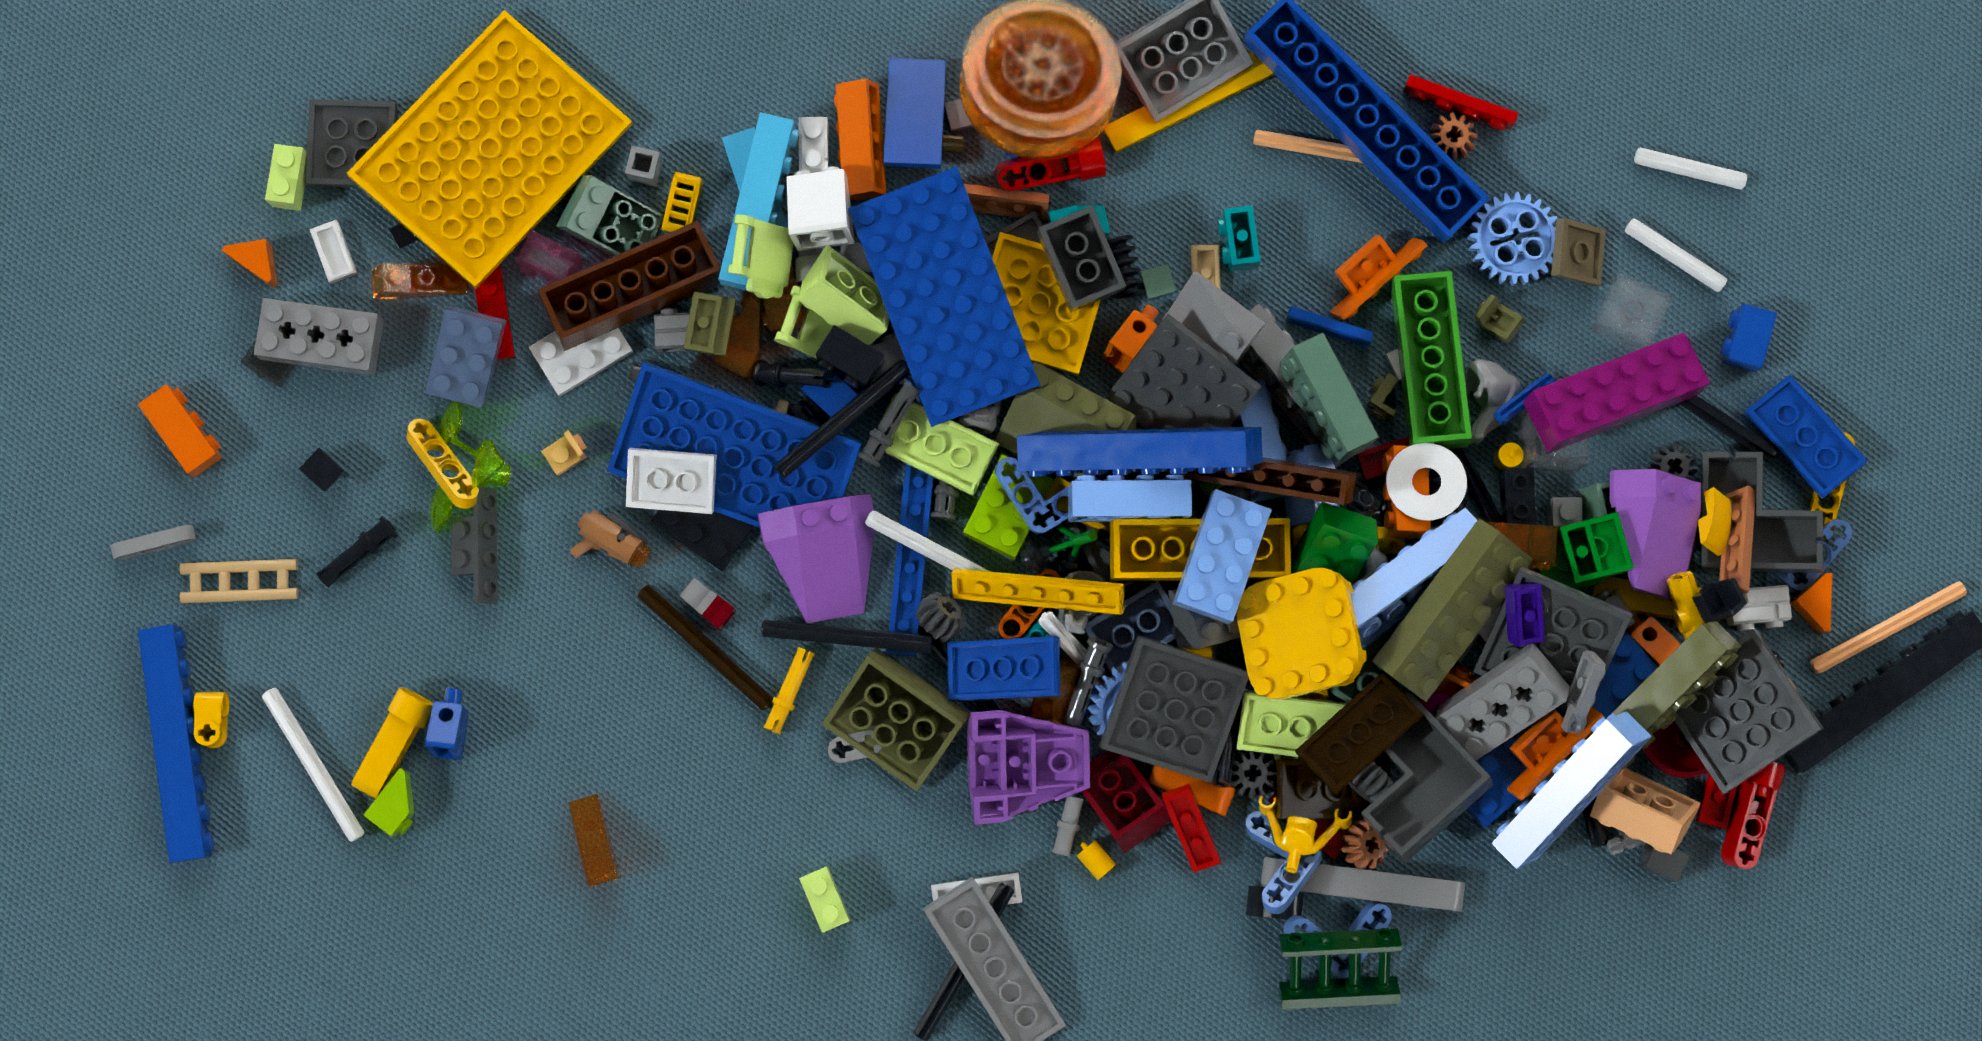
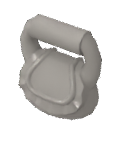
[957,400,1002,434]

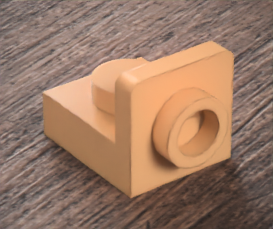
[541,430,587,476]

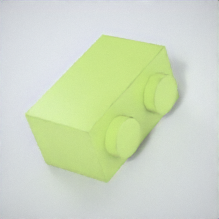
[265,144,307,211]
[799,866,851,933]

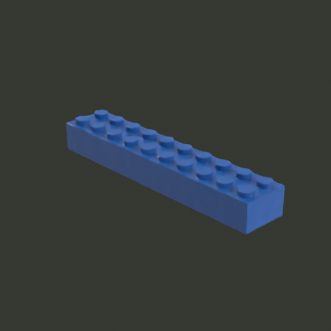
[1242,0,1490,244]

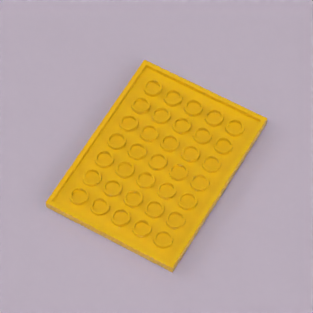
[347,10,633,289]

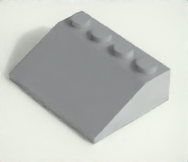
[1108,0,1253,122]
[1162,271,1266,366]

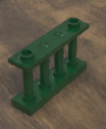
[1279,928,1402,1010]

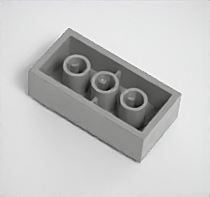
[254,298,384,376]
[1435,644,1570,761]

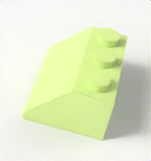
[798,245,890,345]

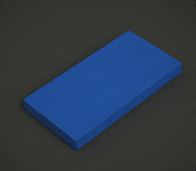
[883,58,946,169]
[1744,374,1868,499]
[947,636,1060,701]

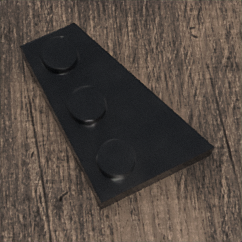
[650,510,755,572]

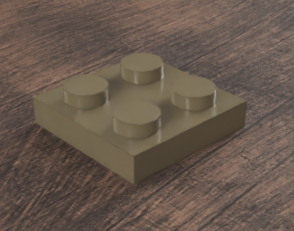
[1551,218,1606,287]

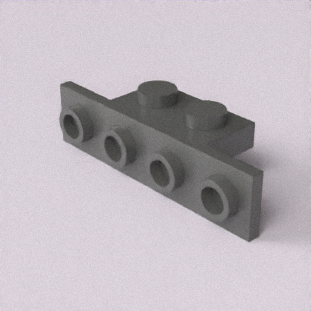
[451,486,498,604]

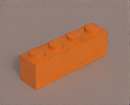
[834,78,886,201]

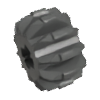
[1646,443,1697,481]
[915,592,967,642]
[1231,751,1277,799]
[1349,762,1393,803]

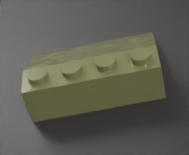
[995,361,1137,483]
[822,648,970,792]

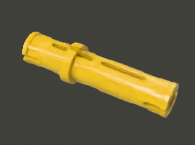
[763,647,815,735]

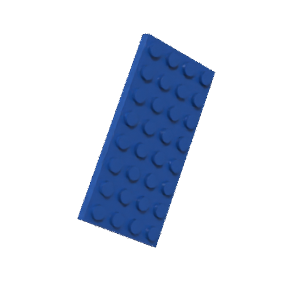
[848,166,1040,427]
[607,362,863,528]

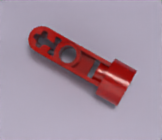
[994,137,1106,191]
[1721,762,1786,869]

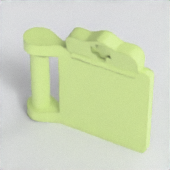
[727,215,794,299]
[774,286,833,359]

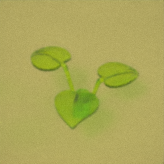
[430,401,511,534]

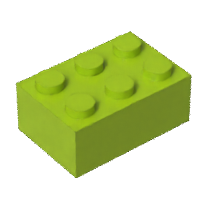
[963,454,1054,561]

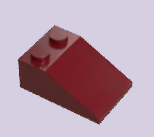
[1081,751,1171,854]

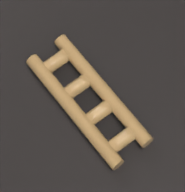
[179,559,299,604]

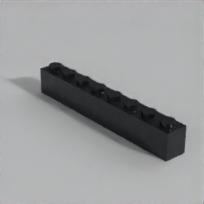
[1784,610,1982,774]

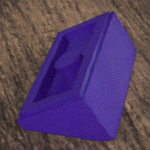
[1505,583,1545,647]

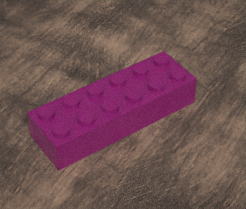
[1523,332,1710,454]

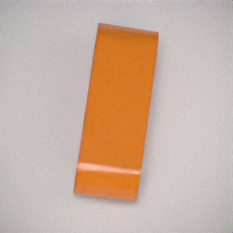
[998,569,1060,639]
[1147,765,1236,817]

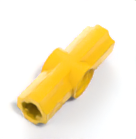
[1666,571,1704,640]

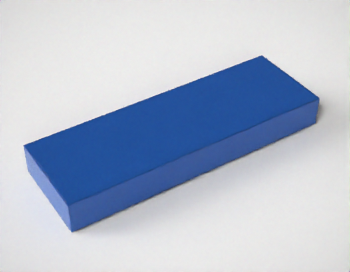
[1285,306,1374,347]

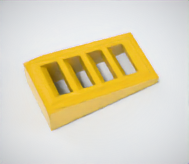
[661,172,704,232]

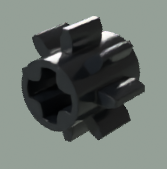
[787,400,822,426]

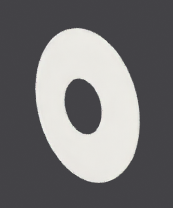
[1386,443,1467,520]

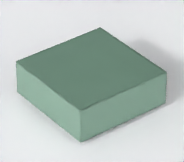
[1140,264,1176,300]

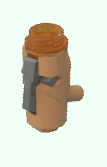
[570,510,652,569]

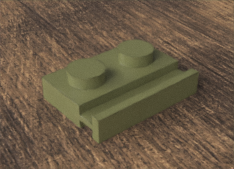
[684,292,736,357]

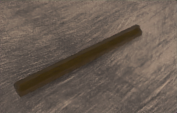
[638,584,773,711]

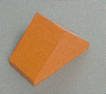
[222,239,278,288]
[1790,573,1832,634]

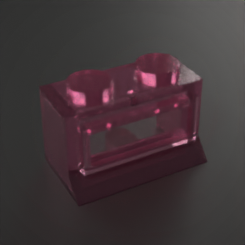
[515,229,585,286]

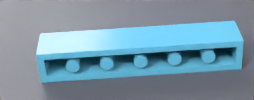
[718,112,799,291]

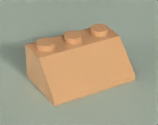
[1590,768,1701,854]

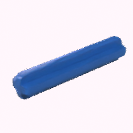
[1494,373,1556,425]

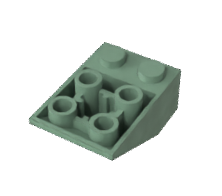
[556,175,664,256]

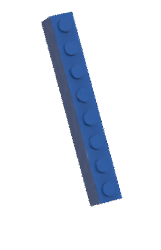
[138,624,214,863]

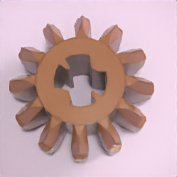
[1429,112,1478,162]
[1339,820,1390,869]

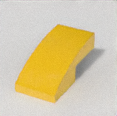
[1698,487,1732,556]

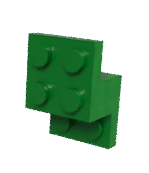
[1531,512,1634,590]

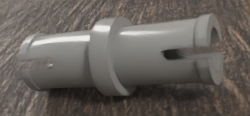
[1052,796,1084,857]

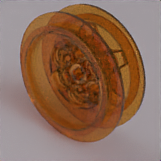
[959,0,1122,159]

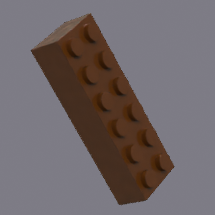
[538,221,721,351]

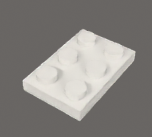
[529,328,633,397]
[626,448,717,514]

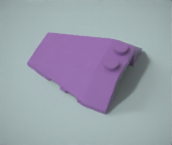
[1610,469,1702,601]
[757,494,875,624]
[967,710,1090,825]

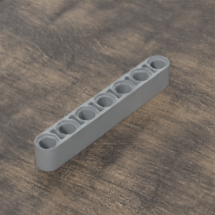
[1260,857,1465,912]

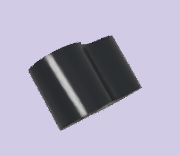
[1246,886,1304,920]

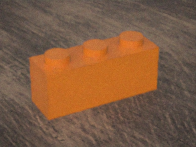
[138,384,223,478]
[1382,445,1431,539]

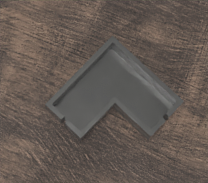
[1702,452,1823,573]
[1361,692,1493,864]

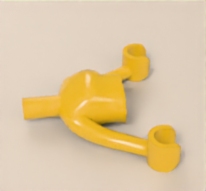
[1259,795,1352,873]

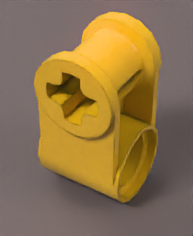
[193,692,229,749]

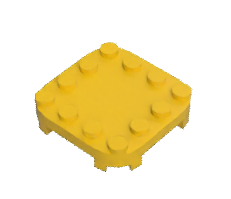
[1237,568,1366,700]

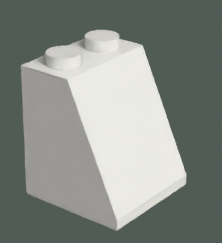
[786,167,855,251]

